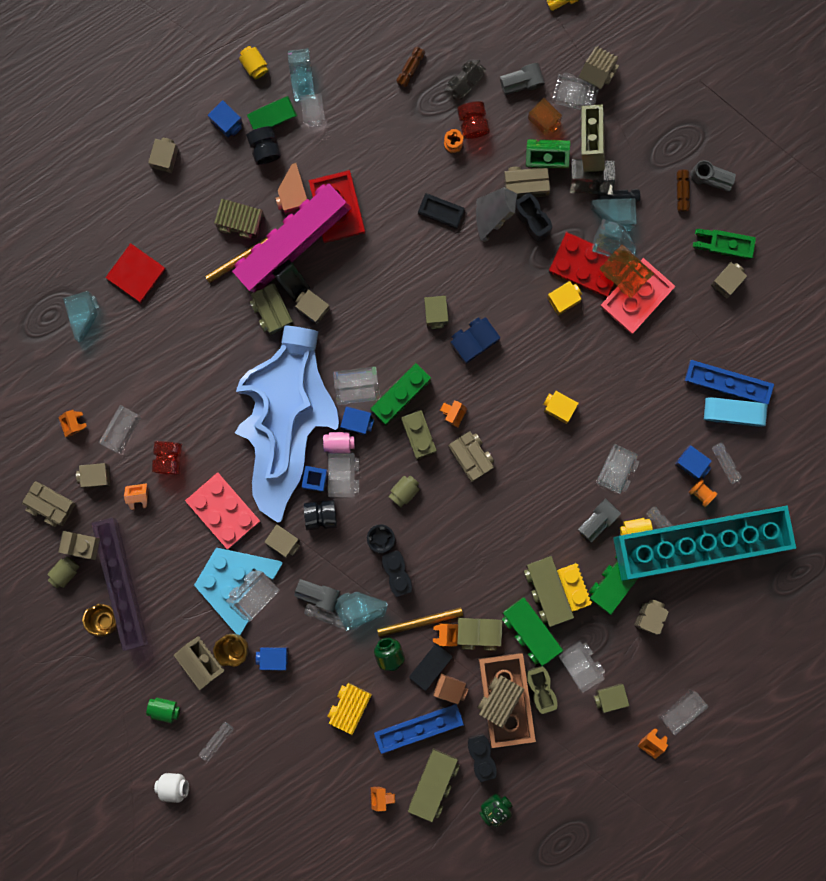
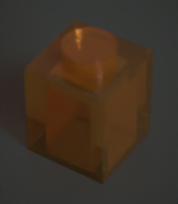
[528,98,562,135]

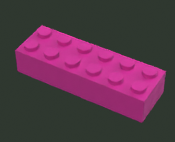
[232,184,351,293]

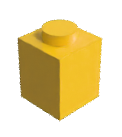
[547,281,582,316]
[543,391,578,424]

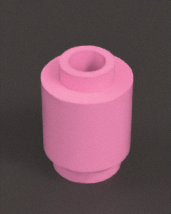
[323,432,355,454]

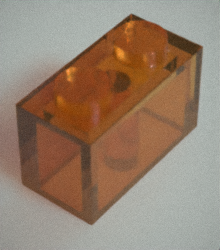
[600,244,654,298]

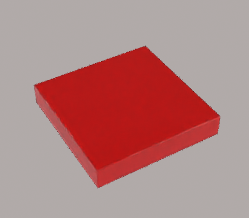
[105,243,166,303]

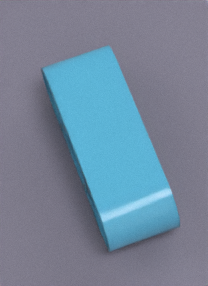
[704,398,768,427]

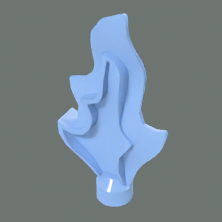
[235,326,339,522]

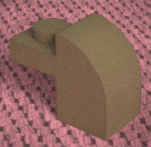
[58,531,100,560]

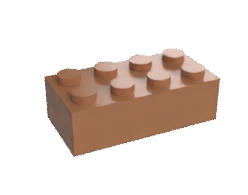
[478,653,536,748]

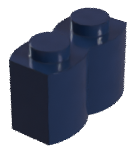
[450,317,501,364]

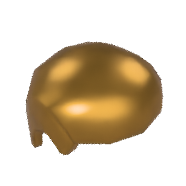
[82,604,119,637]
[213,634,249,667]

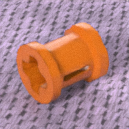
[444,129,463,153]
[688,479,717,507]

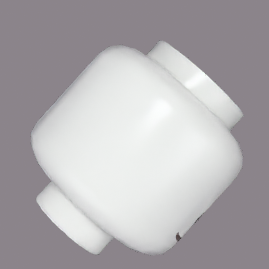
[154,773,189,803]

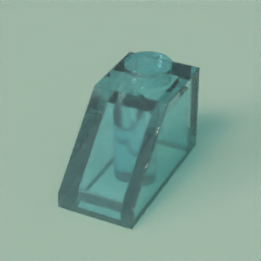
[288,48,315,101]
[590,198,637,232]
[592,219,636,264]
[63,291,99,342]
[335,592,388,631]

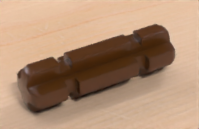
[397,47,425,87]
[677,169,690,212]

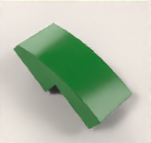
[247,96,297,130]

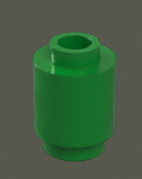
[146,697,180,723]

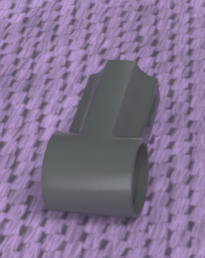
[500,63,545,95]
[690,160,736,192]
[578,498,621,543]
[294,579,341,612]

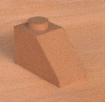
[276,163,307,215]
[433,673,468,704]

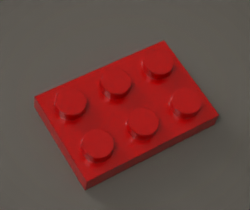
[308,170,365,243]
[548,232,625,298]

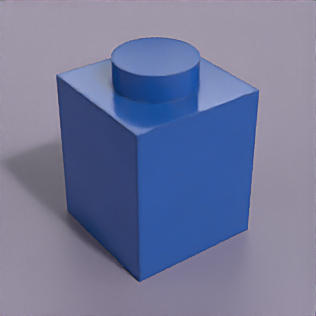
[208,100,243,138]
[340,406,374,436]
[675,445,711,479]
[302,466,328,493]
[256,647,288,670]

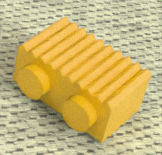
[557,563,592,611]
[327,683,372,735]

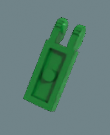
[693,229,756,260]

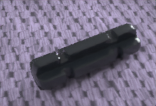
[598,189,641,203]

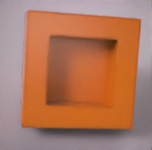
[440,401,467,428]
[59,410,87,437]
[124,483,148,510]
[433,624,458,646]
[638,729,668,759]
[371,787,395,811]

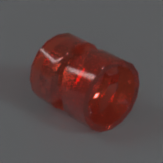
[457,101,490,139]
[152,441,182,475]

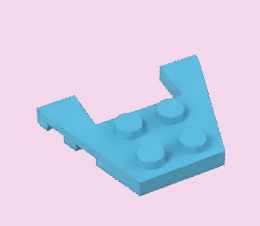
[194,548,283,636]

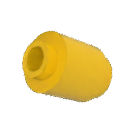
[239,46,269,79]
[620,518,653,535]

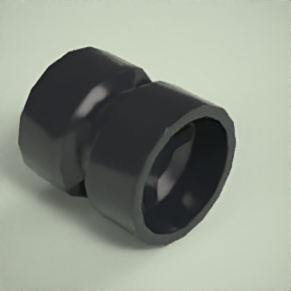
[246,126,281,165]
[304,500,337,531]
[367,524,395,553]

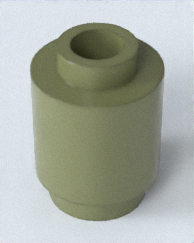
[388,475,420,507]
[48,556,80,589]

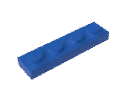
[684,360,774,405]
[374,704,464,754]

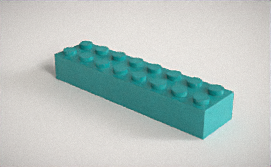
[613,505,796,581]

